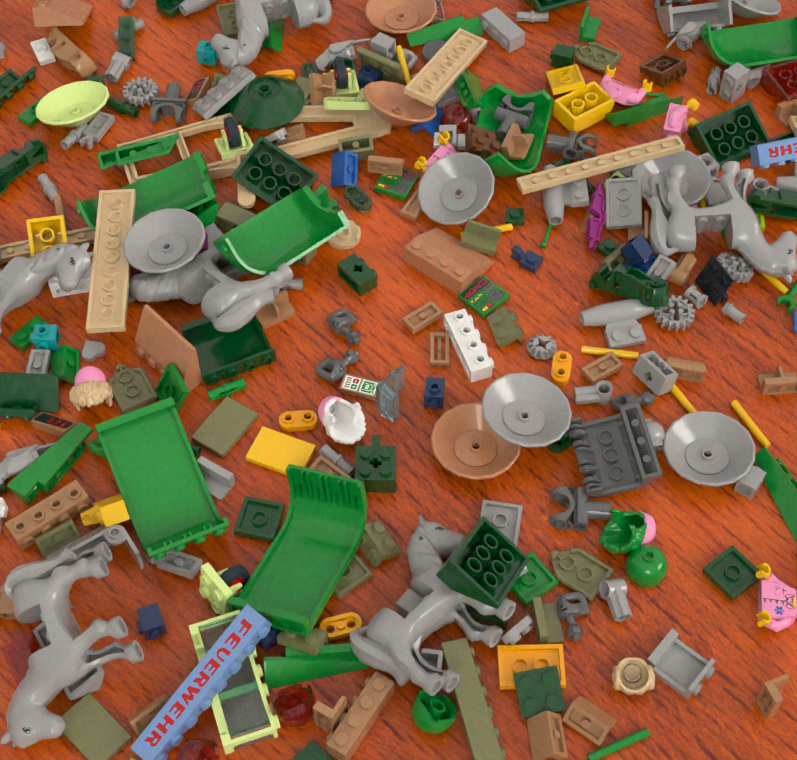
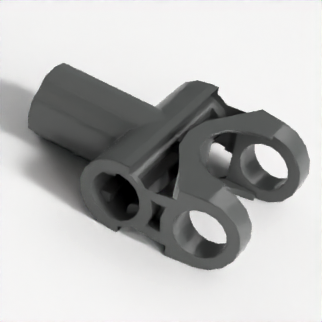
[151,82,188,125]
[494,94,535,141]
[546,131,598,161]
[549,486,611,531]

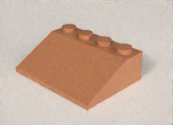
[32,0,93,27]
[404,227,494,295]
[135,304,203,392]

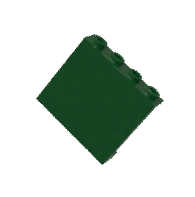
[180,316,276,386]

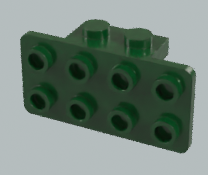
[0,372,60,420]

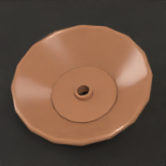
[365,0,437,34]
[363,81,436,127]
[431,402,521,480]

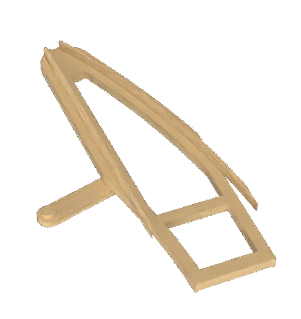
[117,105,392,209]

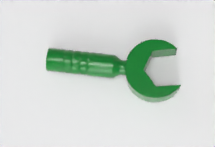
[776,279,797,314]

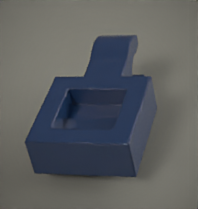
[510,246,544,274]

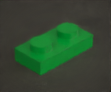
[9,315,48,352]

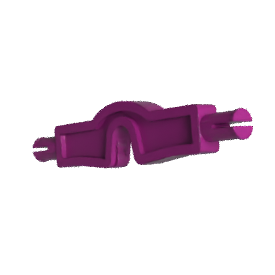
[586,183,606,252]

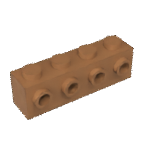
[5,480,92,551]
[325,671,395,760]

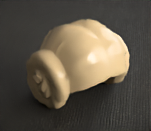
[612,657,655,695]

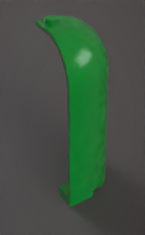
[699,17,797,67]
[475,82,554,177]
[76,151,217,231]
[213,185,351,276]

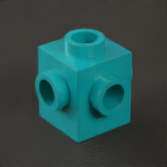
[196,40,219,66]
[30,324,61,351]

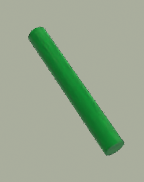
[586,728,650,760]

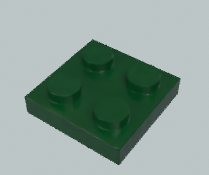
[234,496,285,542]
[702,545,761,601]
[512,665,565,718]

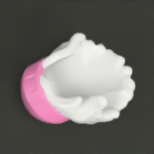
[318,396,366,445]

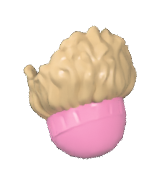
[69,366,113,411]

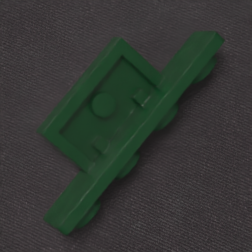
[0,65,37,108]

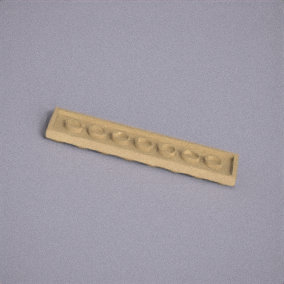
[403,28,488,107]

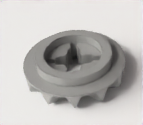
[527,333,557,360]

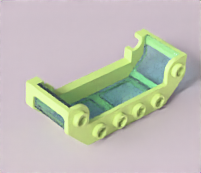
[189,610,281,754]

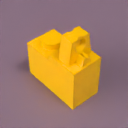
[80,493,130,527]

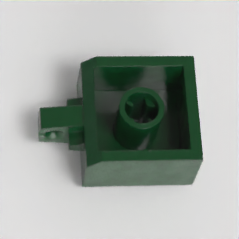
[355,435,396,493]

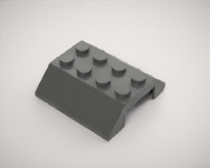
[568,403,663,498]

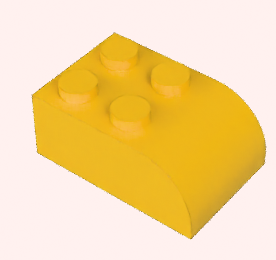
[553,81,615,132]
[26,215,69,256]

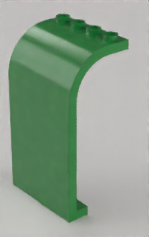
[95,397,229,560]
[227,464,367,637]

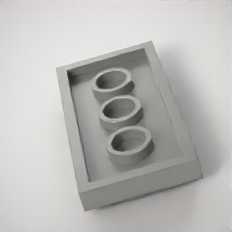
[191,65,256,120]

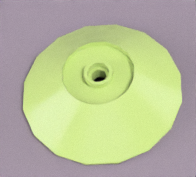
[35,80,109,127]

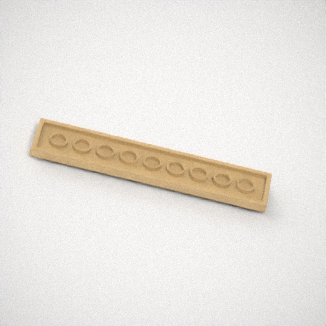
[86,189,136,333]

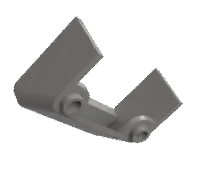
[656,0,733,37]
[44,524,145,609]

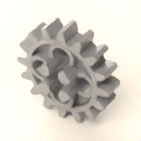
[122,77,159,107]
[717,252,754,284]
[654,295,695,332]

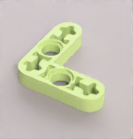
[323,88,372,110]

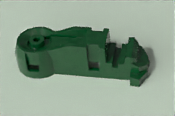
[0,138,48,195]
[746,187,797,220]
[589,264,670,307]

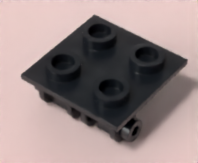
[695,255,734,307]

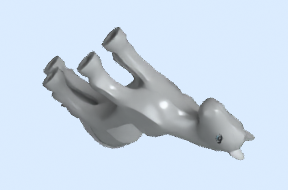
[210,0,332,71]
[647,161,797,283]
[128,229,293,333]
[0,242,95,335]
[350,515,516,696]
[0,542,144,749]

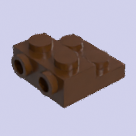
[639,53,687,86]
[465,123,502,159]

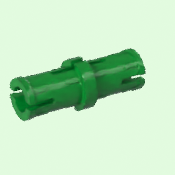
[206,377,247,402]

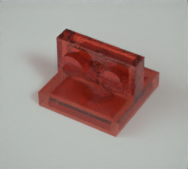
[0,627,42,685]

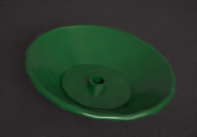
[229,74,305,130]

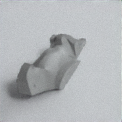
[665,21,706,51]
[315,38,370,72]
[0,442,56,485]

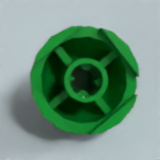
[625,544,667,588]
[411,690,457,734]

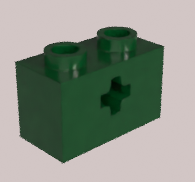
[337,253,378,297]

